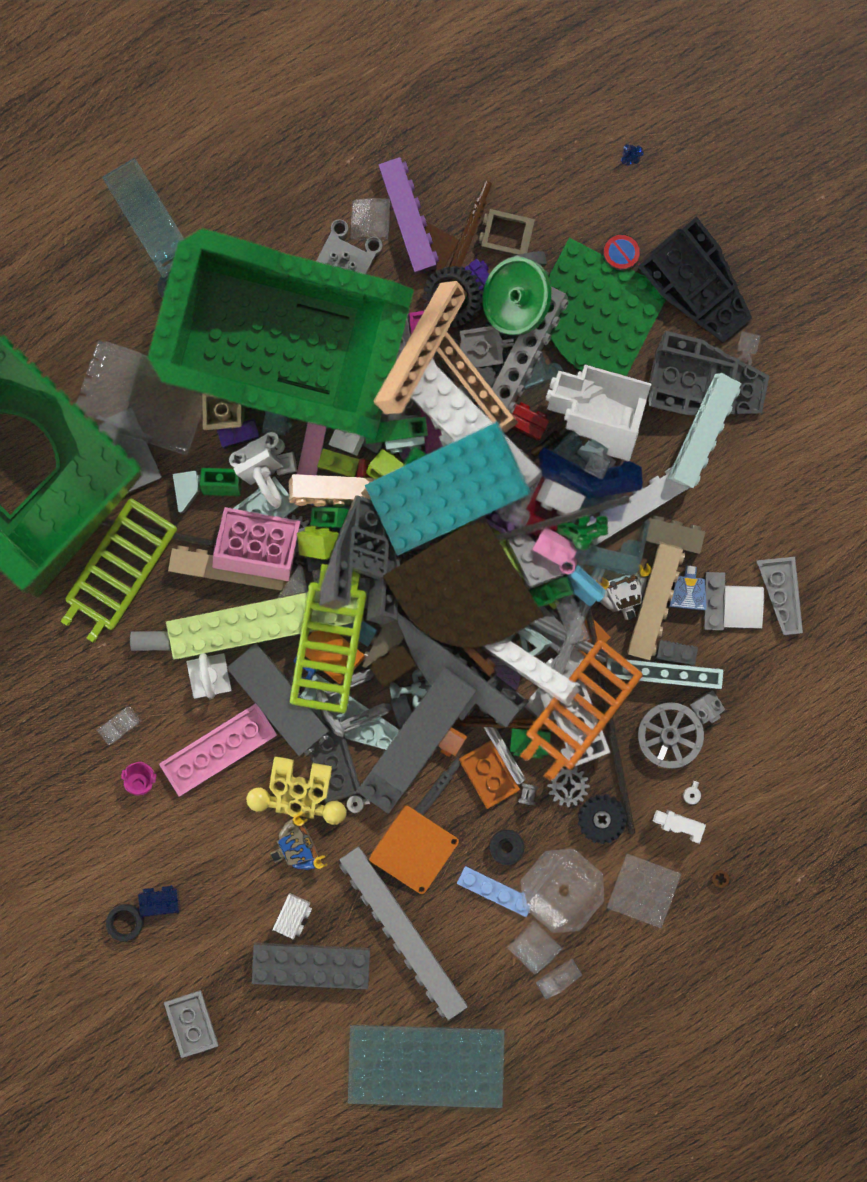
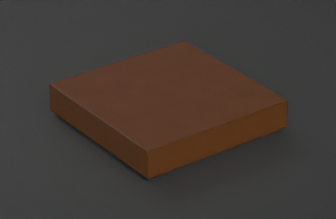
[408,222,460,271]

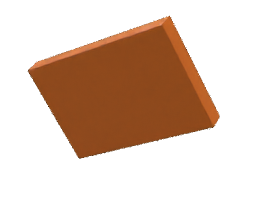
[297,630,366,686]
[459,740,520,809]

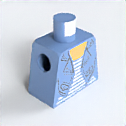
[668,566,707,610]

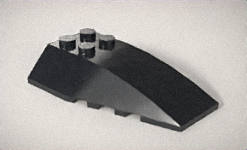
[638,216,752,343]

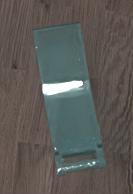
[102,157,184,278]

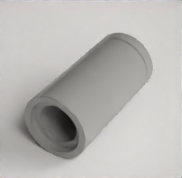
[130,631,171,651]

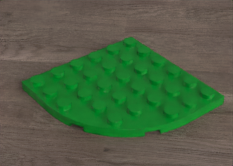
[545,238,666,376]

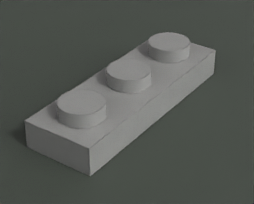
[704,572,725,630]

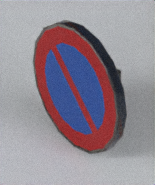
[603,234,641,271]

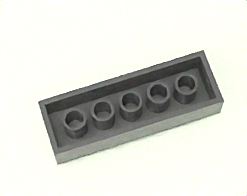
[252,942,370,989]

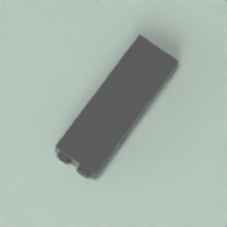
[227,643,331,757]

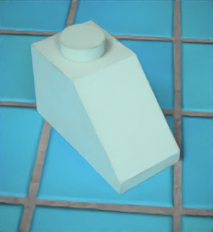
[173,471,201,513]

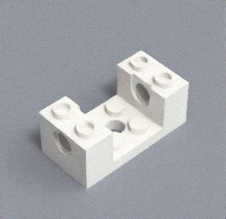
[540,681,610,766]

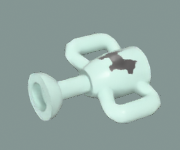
[390,669,431,709]

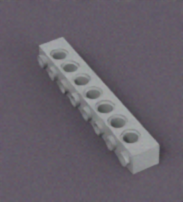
[481,287,569,423]

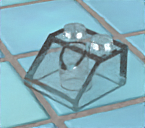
[350,198,390,241]
[507,920,562,974]

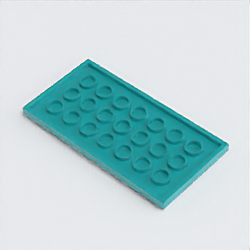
[365,421,531,555]

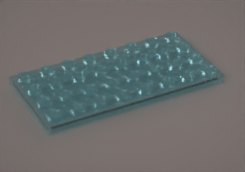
[348,1025,504,1108]

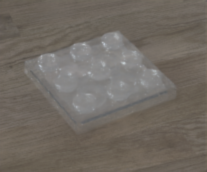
[607,853,681,928]

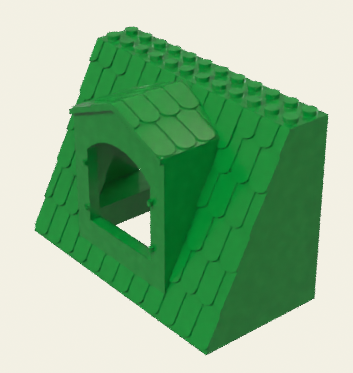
[0,332,143,598]

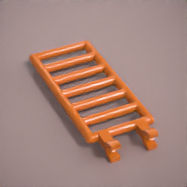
[520,640,643,781]

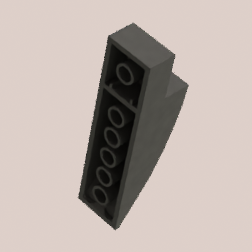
[397,610,529,727]
[357,668,476,814]

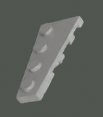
[757,557,803,635]

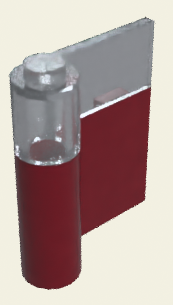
[498,475,569,538]

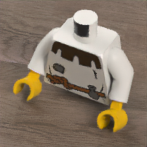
[596,563,652,620]

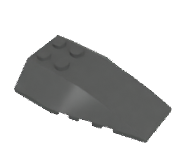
[648,331,770,415]

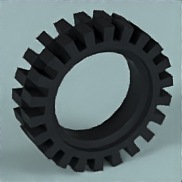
[423,266,483,327]

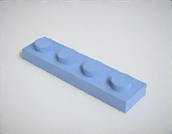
[457,866,534,917]

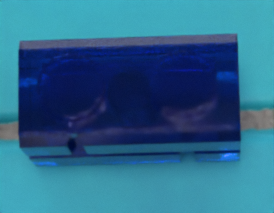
[138,885,181,917]

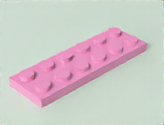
[159,704,277,796]

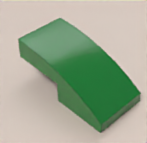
[529,574,574,607]

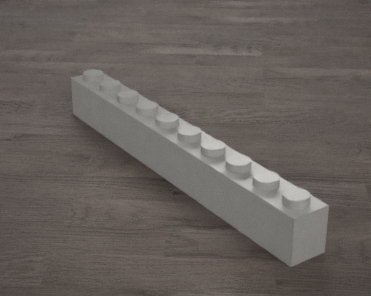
[339,846,467,1020]

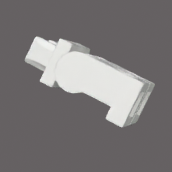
[653,810,706,843]

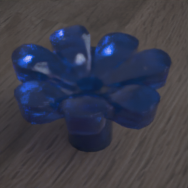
[621,144,644,166]

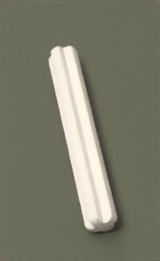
[484,715,525,784]

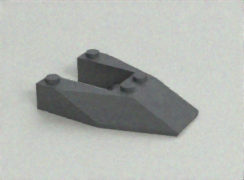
[320,495,400,625]

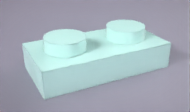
[386,436,425,454]

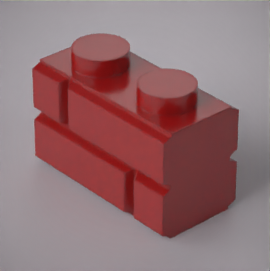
[512,402,550,442]

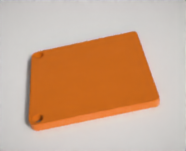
[369,805,459,894]

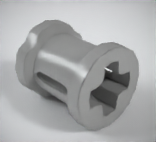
[518,783,539,806]

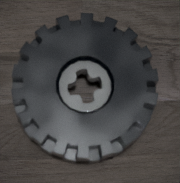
[578,794,627,844]

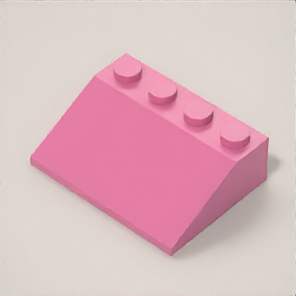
[213,507,300,581]

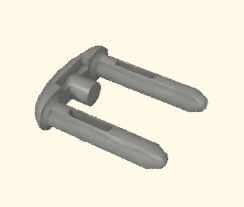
[316,669,391,737]

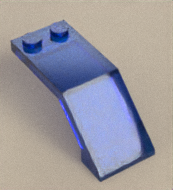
[539,447,643,499]

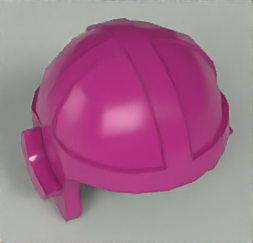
[121,762,157,796]

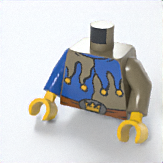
[270,812,327,870]

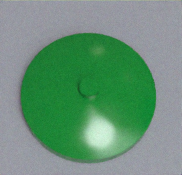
[483,257,552,335]

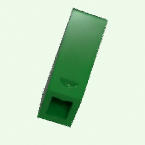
[365,417,428,444]

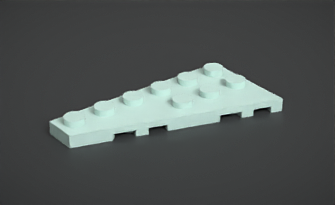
[301,674,400,750]

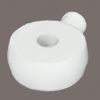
[683,781,701,805]
[346,795,370,813]

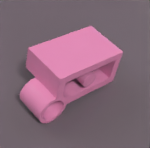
[532,527,577,574]

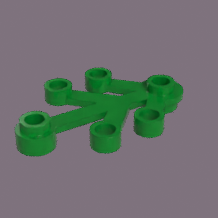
[557,507,608,550]

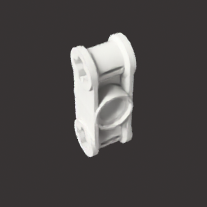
[229,432,285,468]

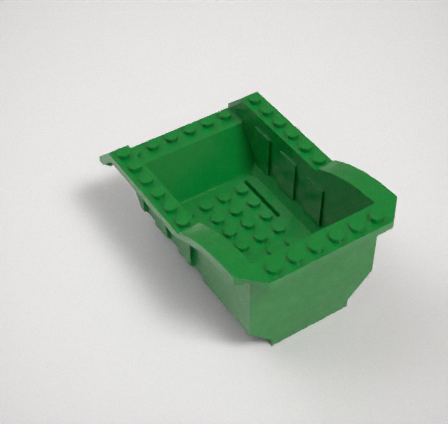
[148,228,414,441]

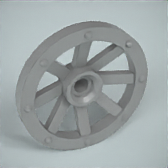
[638,703,704,768]

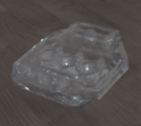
[520,849,604,933]

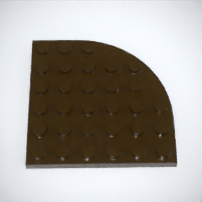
[383,515,544,647]

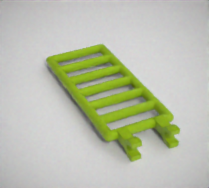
[61,498,177,642]
[290,564,366,713]

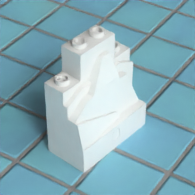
[546,365,651,461]

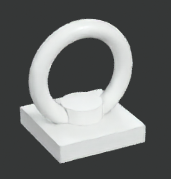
[234,450,283,508]
[186,653,232,699]

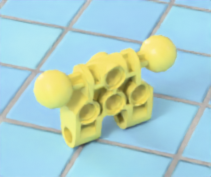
[246,756,346,825]

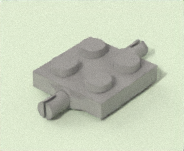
[460,326,514,368]

